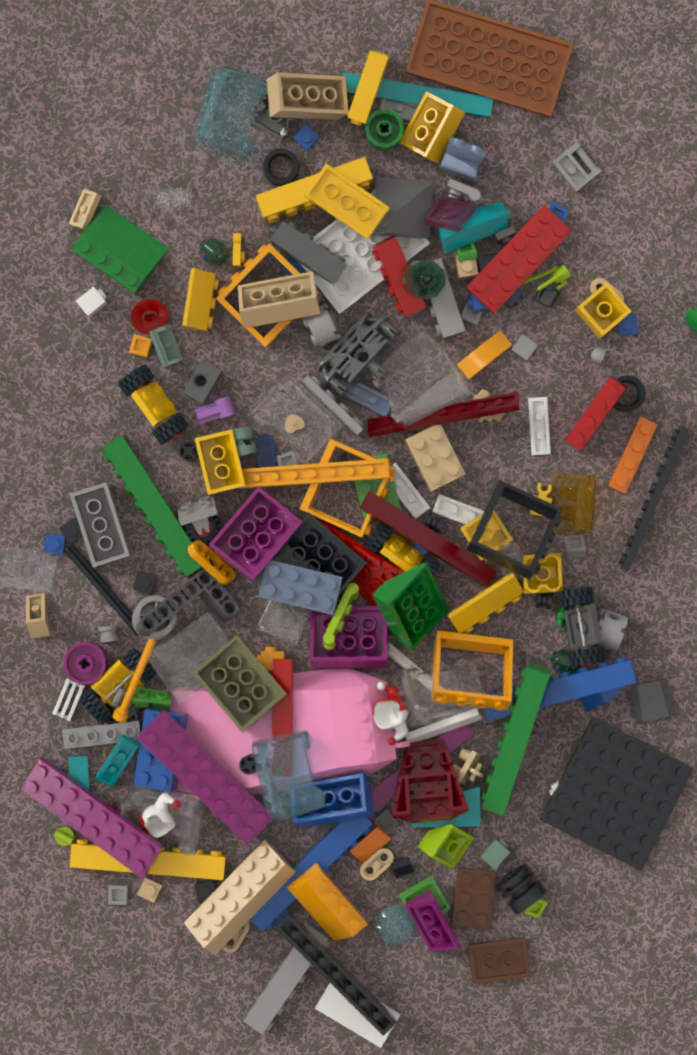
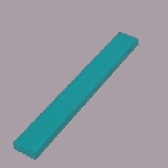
[343,72,493,118]

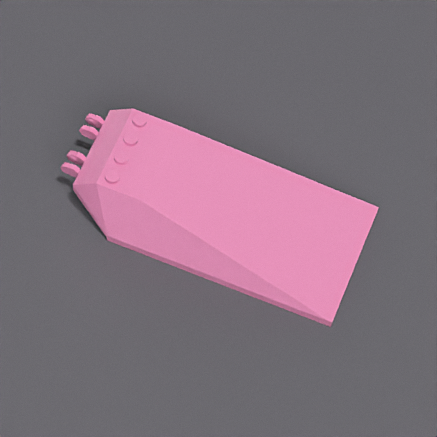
[165,669,410,805]

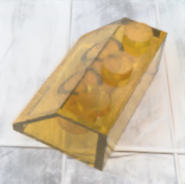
[548,473,597,534]

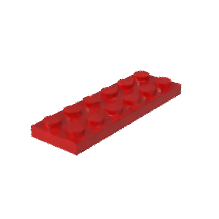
[466,205,572,315]

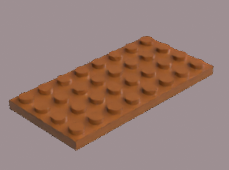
[405,0,574,118]

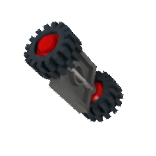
[558,587,605,667]

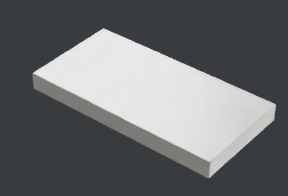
[315,983,401,1048]

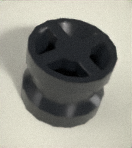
[179,442,199,462]
[425,512,444,533]
[535,592,553,610]
[239,754,262,775]

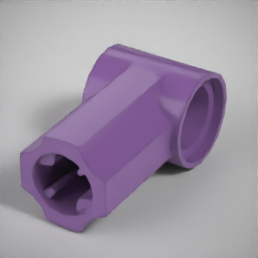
[195,396,236,425]

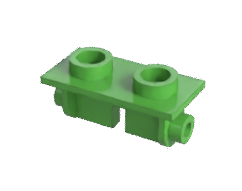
[131,688,172,710]

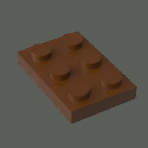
[452,867,496,930]
[468,937,530,984]

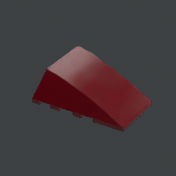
[391,740,469,823]

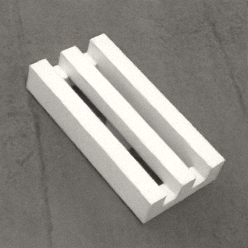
[52,678,85,721]

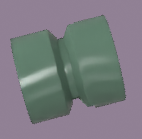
[232,426,257,457]

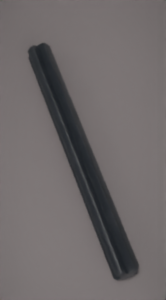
[64,544,139,636]

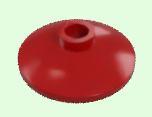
[130,299,169,334]

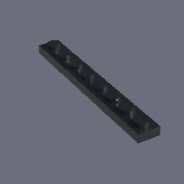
[619,426,689,571]

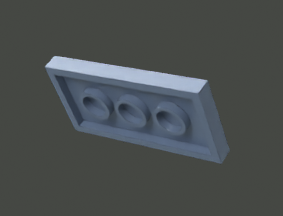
[258,560,343,615]

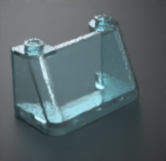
[194,66,267,155]
[252,730,325,820]

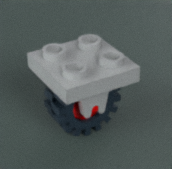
[178,496,220,545]

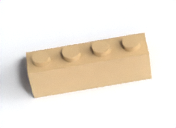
[238,271,320,328]

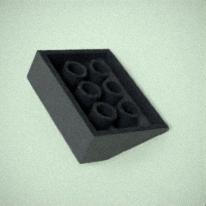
[273,512,367,598]

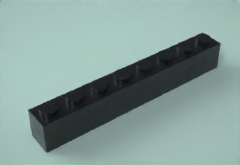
[273,909,397,1036]

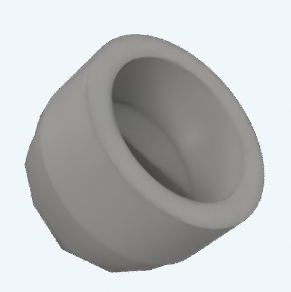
[591,348,606,364]

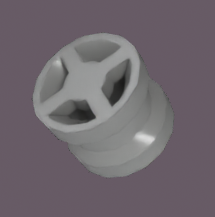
[98,625,119,643]

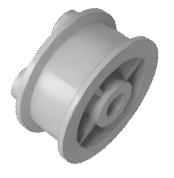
[132,596,176,640]

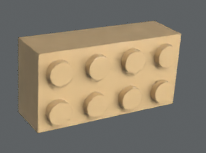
[267,73,349,120]

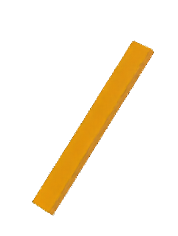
[240,459,391,488]

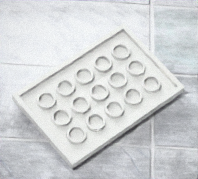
[299,189,430,315]

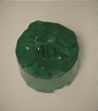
[403,260,446,299]

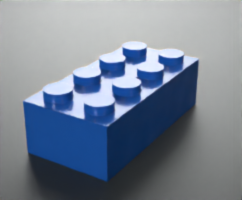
[134,707,188,792]
[291,773,374,828]

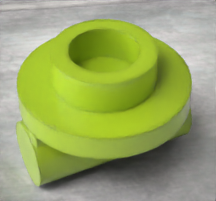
[54,827,74,846]

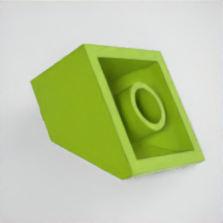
[418,824,474,869]

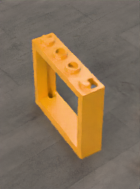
[216,243,320,347]
[300,439,396,537]
[431,630,513,710]

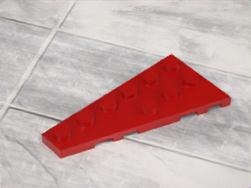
[312,515,405,606]

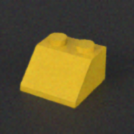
[575,282,632,339]

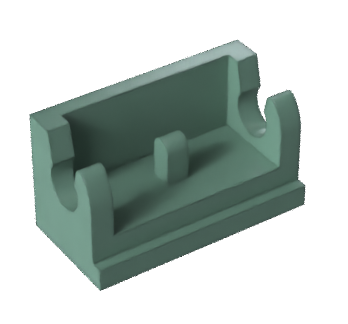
[149,324,183,368]

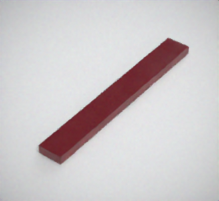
[368,392,520,437]
[359,491,496,588]

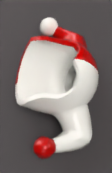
[373,682,408,746]
[140,793,181,839]

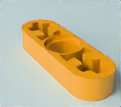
[188,540,235,585]

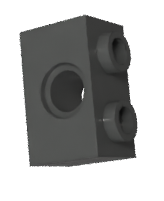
[182,360,223,405]

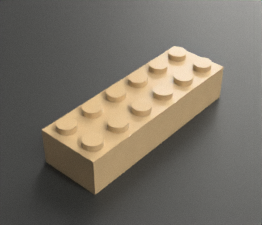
[184,840,296,955]

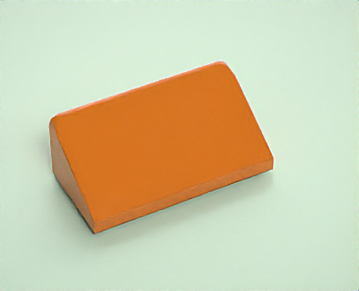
[349,824,392,863]

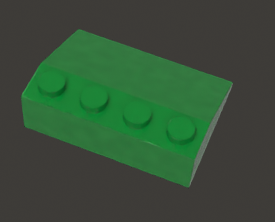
[72,205,169,296]
[373,562,449,651]

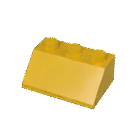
[400,91,465,164]
[183,268,219,333]
[195,430,246,495]

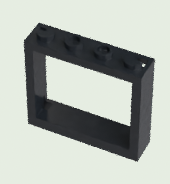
[467,480,562,580]

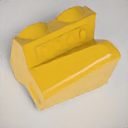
[521,553,563,594]

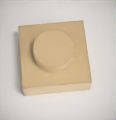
[137,877,163,903]

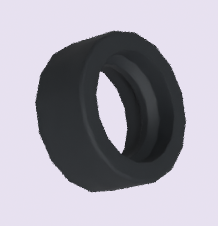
[263,148,299,186]
[614,375,646,412]

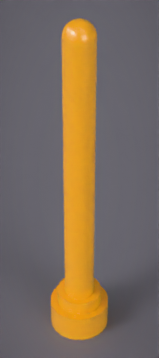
[112,638,156,723]

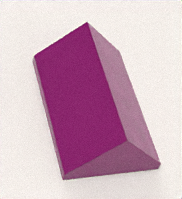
[405,889,461,951]

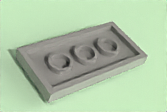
[302,375,363,437]

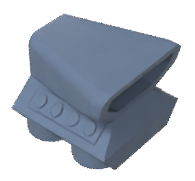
[439,137,487,184]

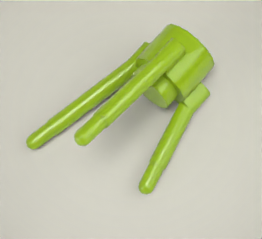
[523,265,571,291]

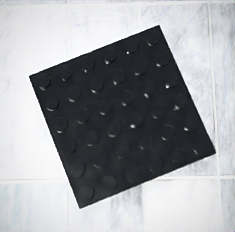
[540,716,694,871]

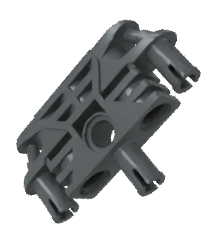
[318,312,401,398]

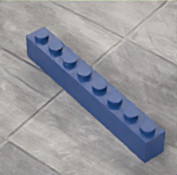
[484,656,638,721]
[251,817,373,931]

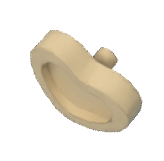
[285,414,305,434]

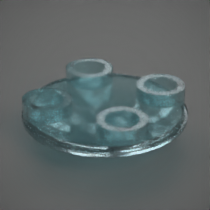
[375,905,414,944]

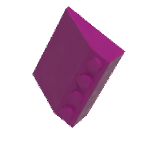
[209,486,303,581]
[309,606,389,669]

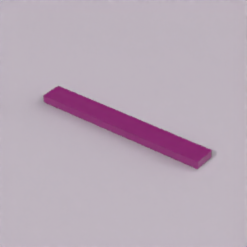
[372,725,475,813]

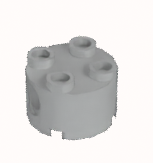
[302,303,342,348]
[593,608,628,653]

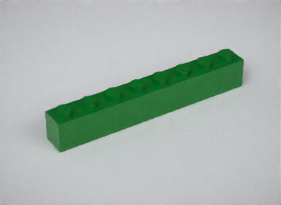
[103,435,202,577]
[480,662,552,816]

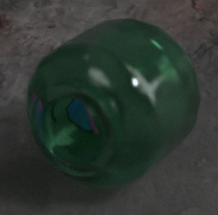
[199,238,228,266]
[550,648,579,674]

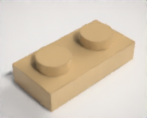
[69,189,101,230]

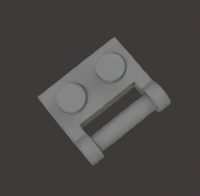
[552,141,603,192]
[445,179,481,208]

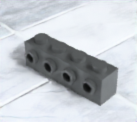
[270,221,347,286]

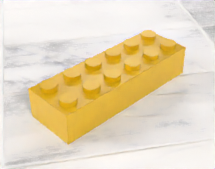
[255,157,373,224]

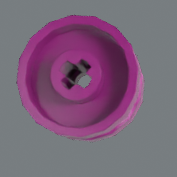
[64,642,108,684]

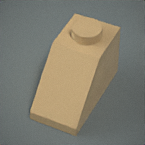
[454,250,478,280]
[26,593,50,639]

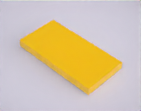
[304,164,390,240]

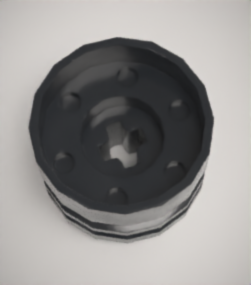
[495,863,547,915]

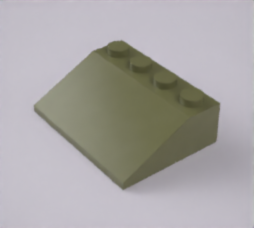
[192,635,287,733]

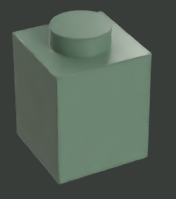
[480,838,510,869]

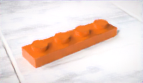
[608,416,658,494]

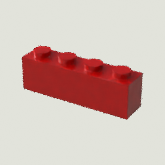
[371,236,426,317]
[565,376,628,451]

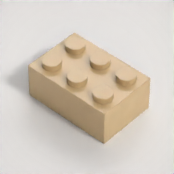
[404,425,465,492]

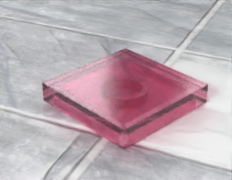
[424,197,476,232]

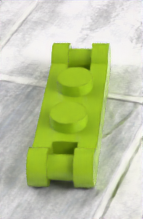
[323,583,359,650]

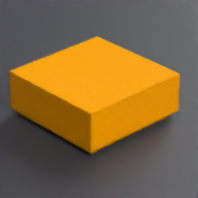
[129,334,152,358]

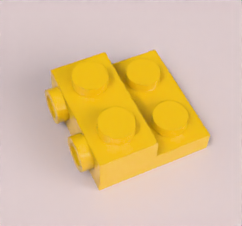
[460,511,513,562]

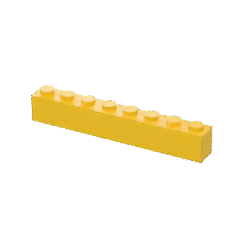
[70,839,226,880]

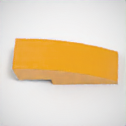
[456,330,512,380]

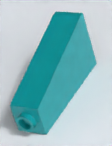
[435,202,511,253]
[407,786,481,827]

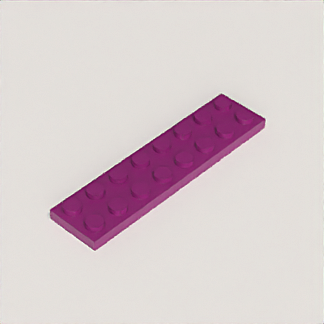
[136,710,274,845]
[21,757,164,879]

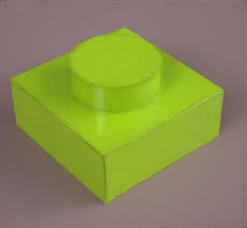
[523,898,548,919]

